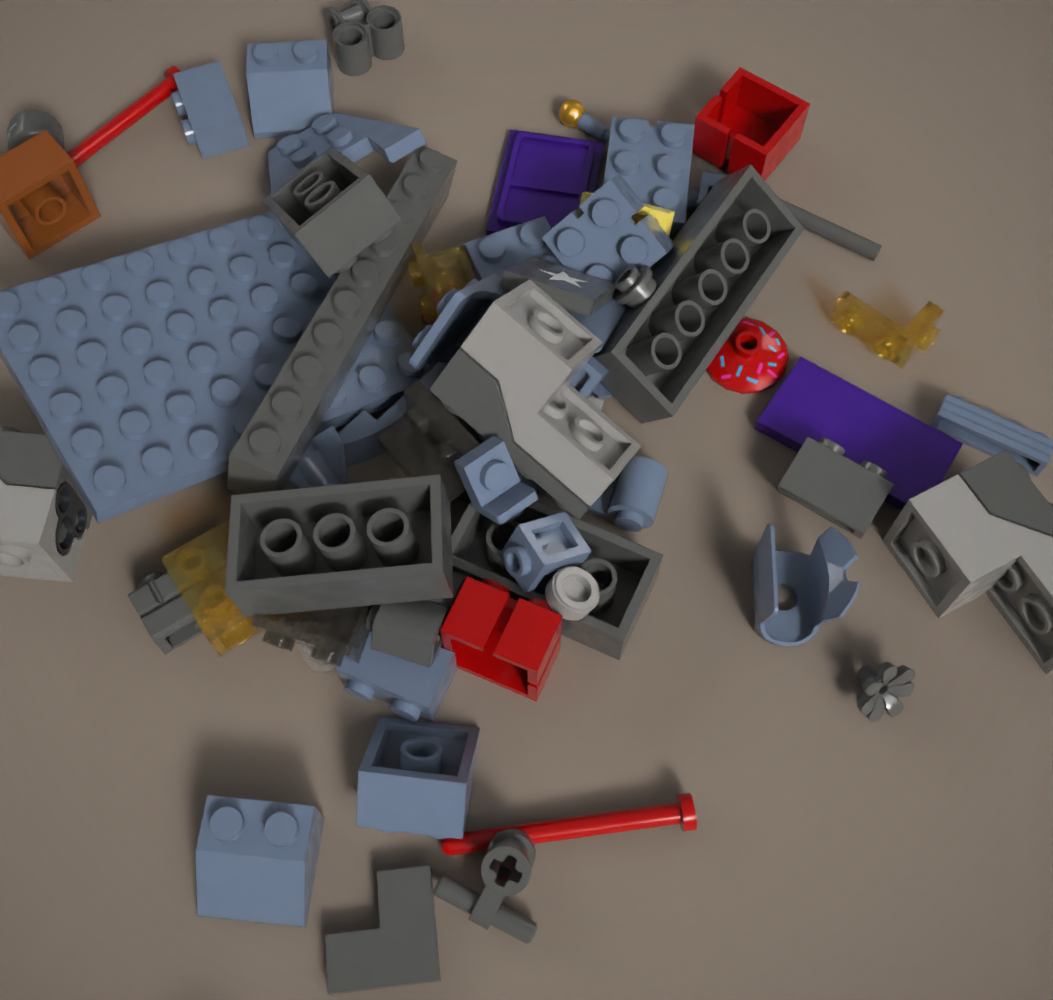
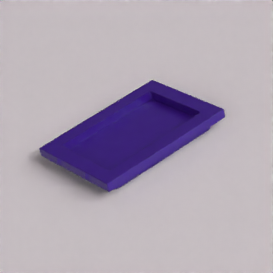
[486,130,605,235]

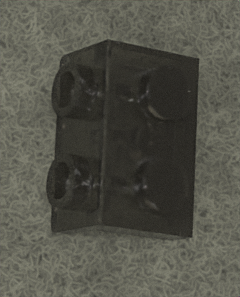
[251,605,373,667]

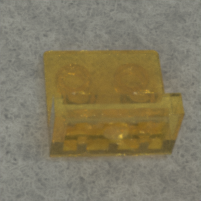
[162,519,292,656]

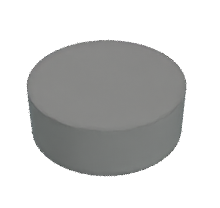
[545,566,600,621]

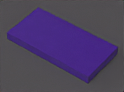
[754,357,963,511]

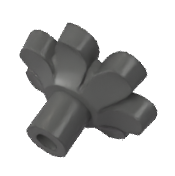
[856,662,915,722]

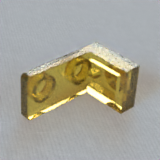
[831,291,944,368]

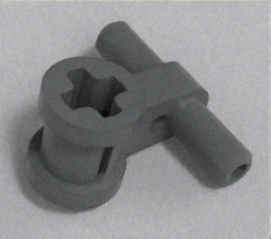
[433,829,537,944]

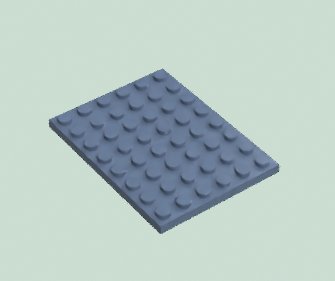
[0,211,433,523]

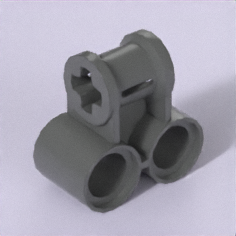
[324,0,405,76]

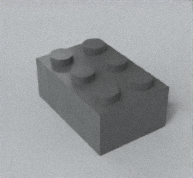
[263,146,402,278]

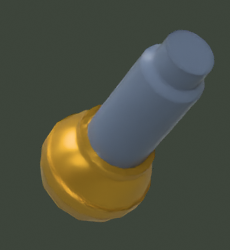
[559,99,610,144]

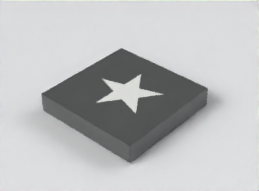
[500,256,616,317]

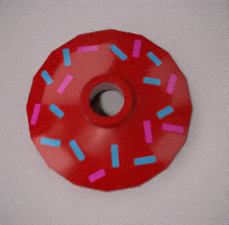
[706,317,789,394]

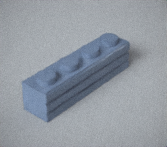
[930,394,1053,476]

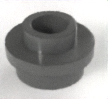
[614,265,657,309]

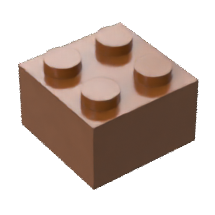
[0,130,101,260]

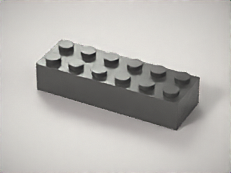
[593,164,805,424]

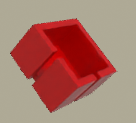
[692,67,810,181]
[440,576,563,702]

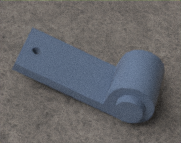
[519,456,668,532]

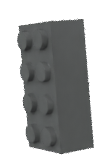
[225,474,453,617]
[451,501,663,660]

